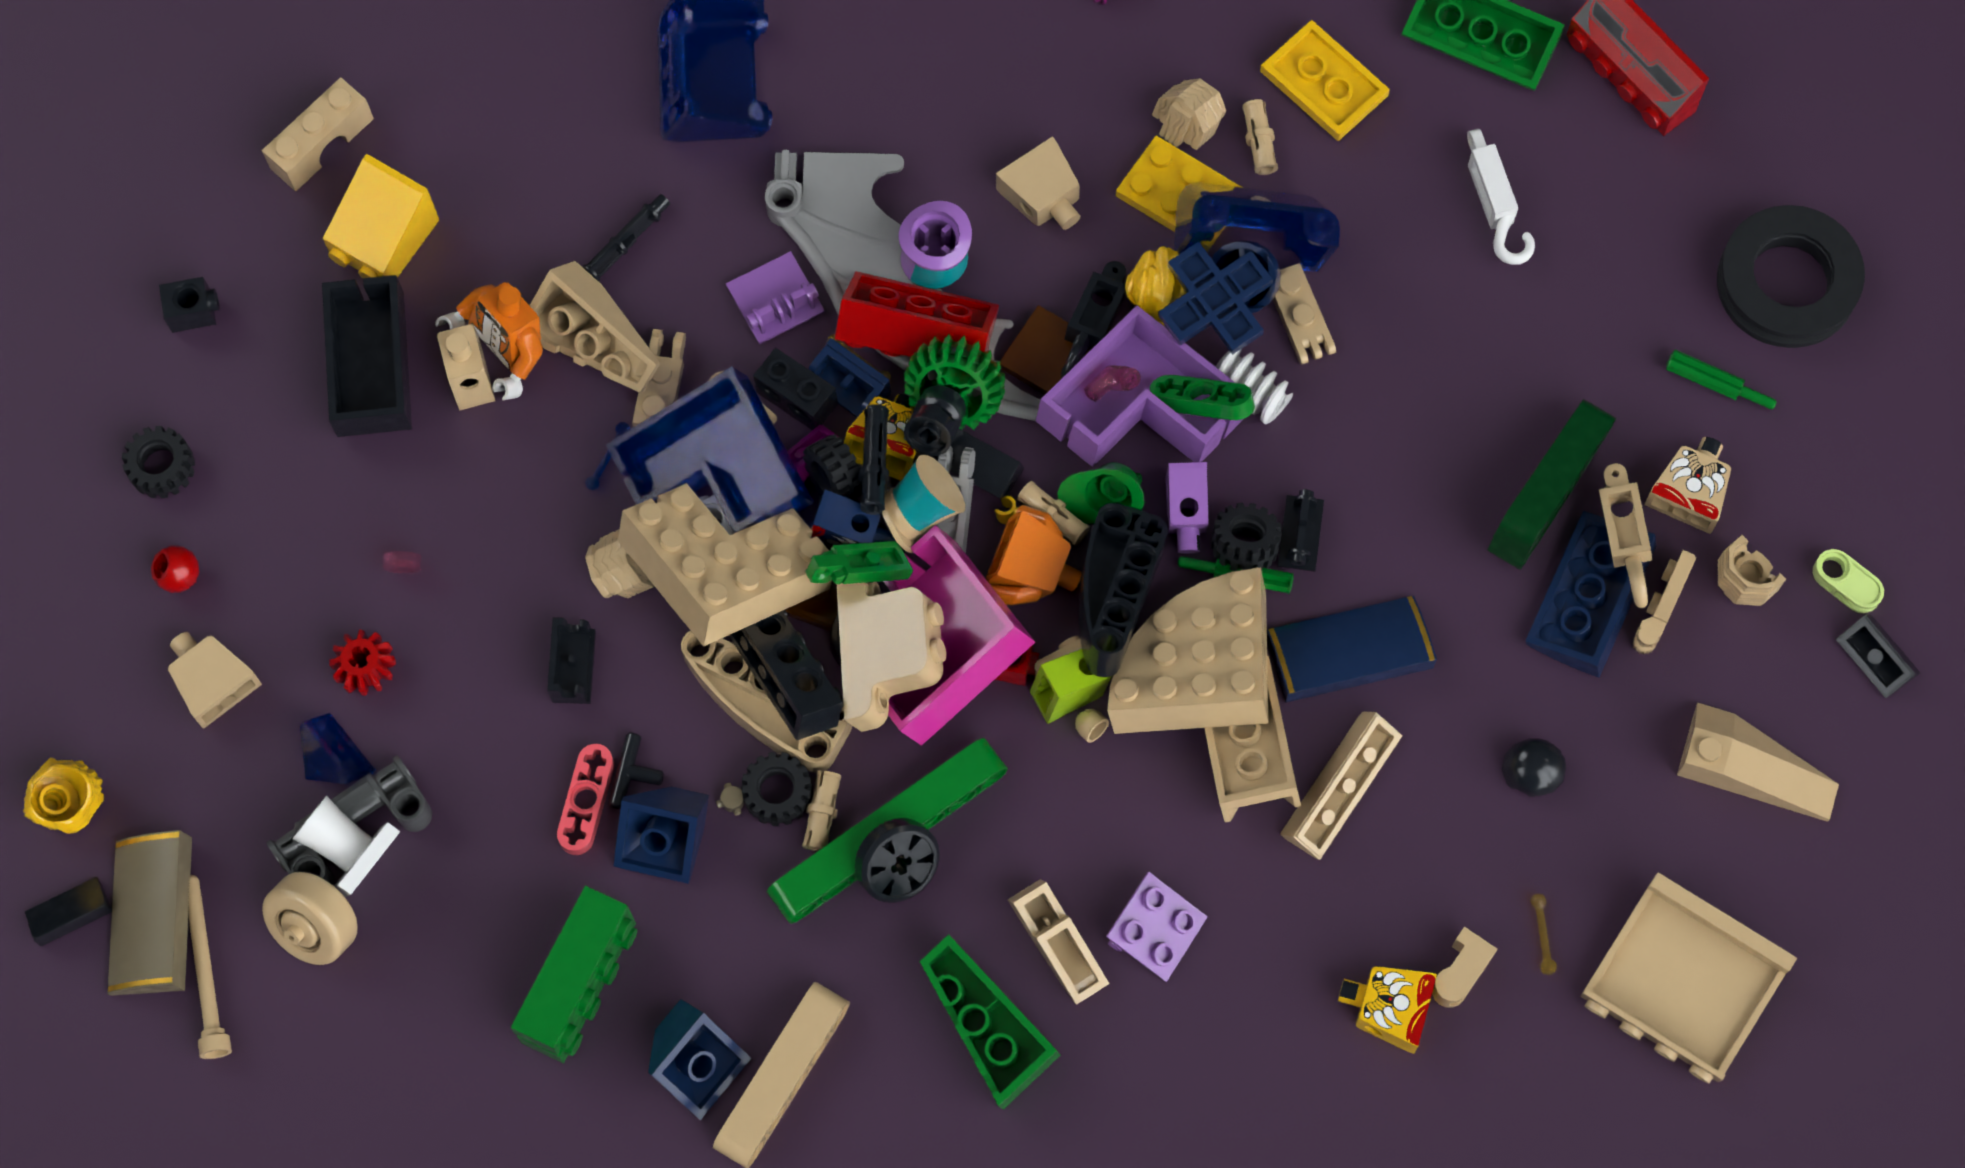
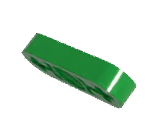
[1150,375,1255,420]

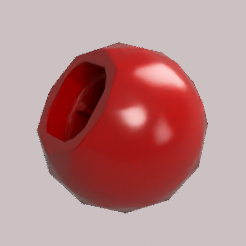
[151,545,200,593]

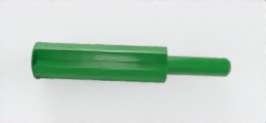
[1666,349,1777,410]
[1177,556,1294,595]

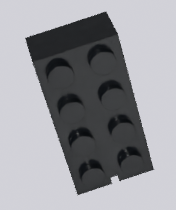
[322,275,412,437]

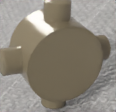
[716,783,745,816]

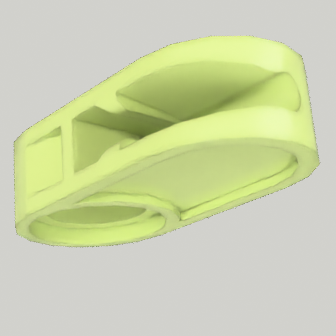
[1812,549,1884,614]

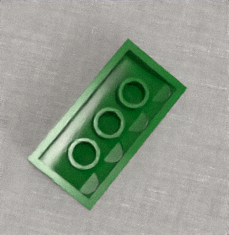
[1401,0,1565,91]

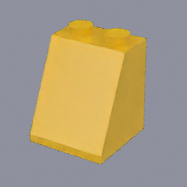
[323,154,439,278]

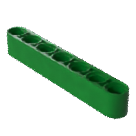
[767,738,1008,924]

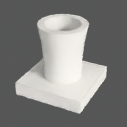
[292,795,400,897]

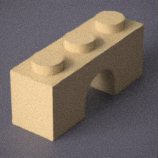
[262,77,374,191]

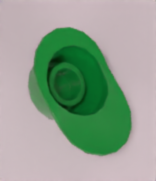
[1057,462,1145,524]

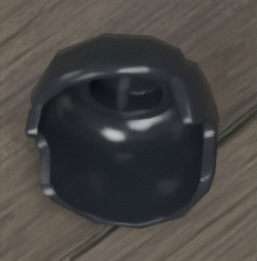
[1502,738,1567,797]

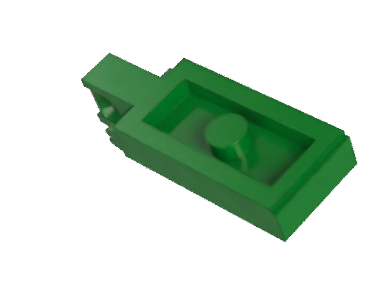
[805,541,913,584]

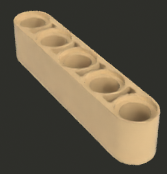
[713,982,850,1168]

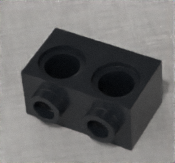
[753,347,838,430]

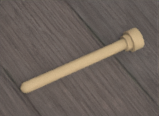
[188,875,232,1059]

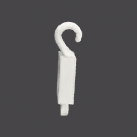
[1467,128,1535,265]

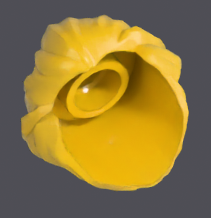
[1125,246,1187,326]
[23,757,104,834]

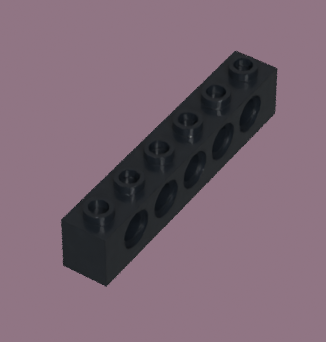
[728,610,843,741]

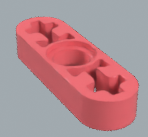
[557,744,614,855]

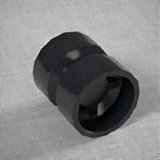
[904,385,967,456]

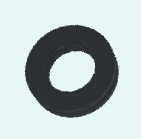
[1716,205,1865,348]

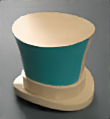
[882,455,965,553]

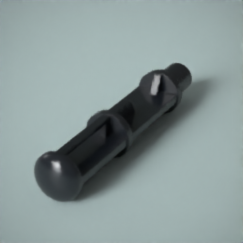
[582,194,670,281]

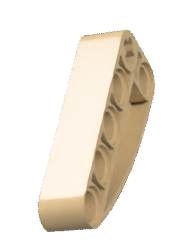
[681,631,852,773]

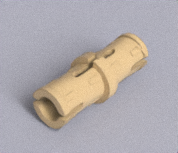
[1242,99,1278,175]
[1017,481,1090,546]
[802,770,841,852]

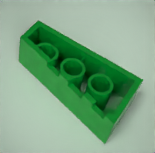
[919,934,1061,1110]

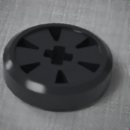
[855,818,940,903]

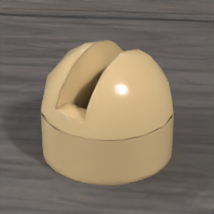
[1075,709,1109,743]

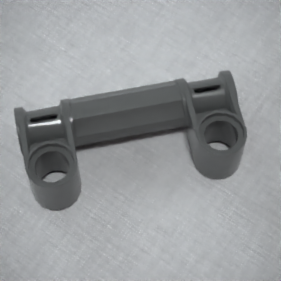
[266,755,432,885]

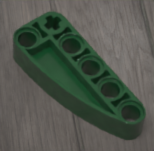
[1487,399,1616,570]

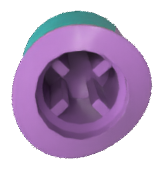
[899,201,972,289]

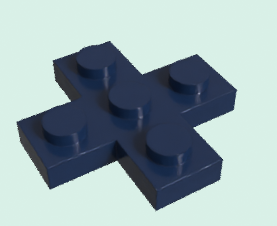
[1158,242,1273,355]

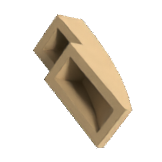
[1008,879,1109,1005]

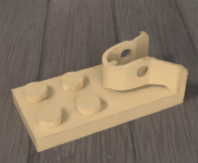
[1204,656,1301,823]

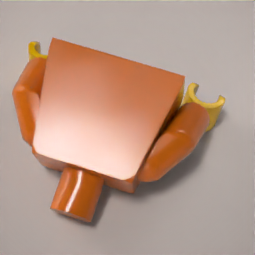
[985,496,1082,605]

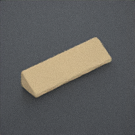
[1280,711,1403,860]

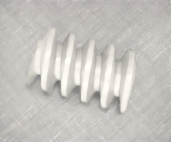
[1215,349,1293,424]

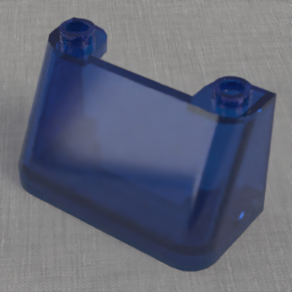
[657,0,773,142]
[1174,182,1340,272]

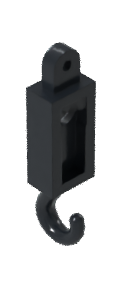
[1060,261,1126,379]

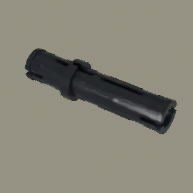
[859,404,889,515]

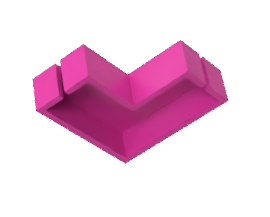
[883,525,1035,746]

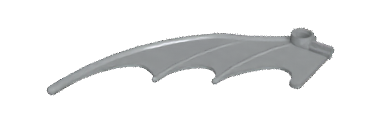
[765,150,1040,421]

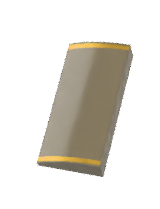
[108,830,192,996]

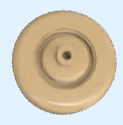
[262,872,358,965]

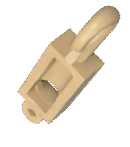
[1599,463,1652,608]

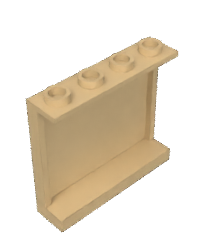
[1580,872,1797,1084]

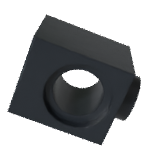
[159,277,220,333]

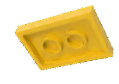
[1260,20,1390,141]
[1116,135,1248,252]

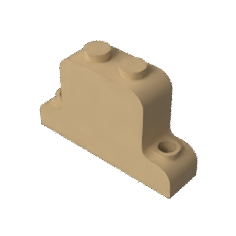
[837,582,946,732]

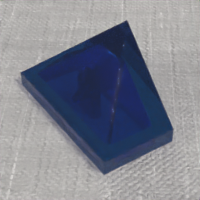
[300,713,375,784]

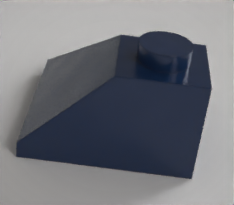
[613,786,709,884]
[648,999,751,1120]

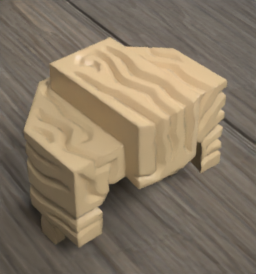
[1152,78,1227,150]
[585,529,654,598]
[1718,535,1786,606]

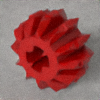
[329,629,396,696]

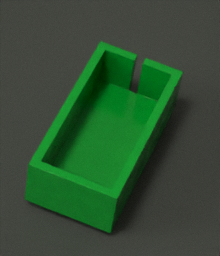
[511,885,638,1064]

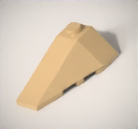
[529,261,660,393]
[1677,703,1839,822]

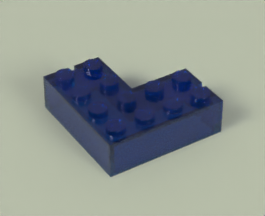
[606,366,814,533]

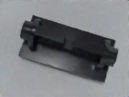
[1277,489,1324,572]

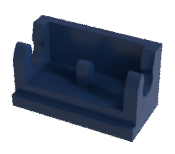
[808,338,891,417]

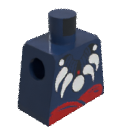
[811,490,896,551]

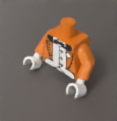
[435,282,543,400]

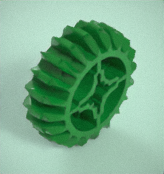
[904,334,1005,430]

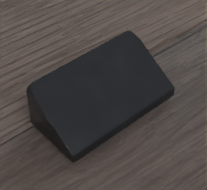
[1836,614,1920,698]
[25,877,112,947]

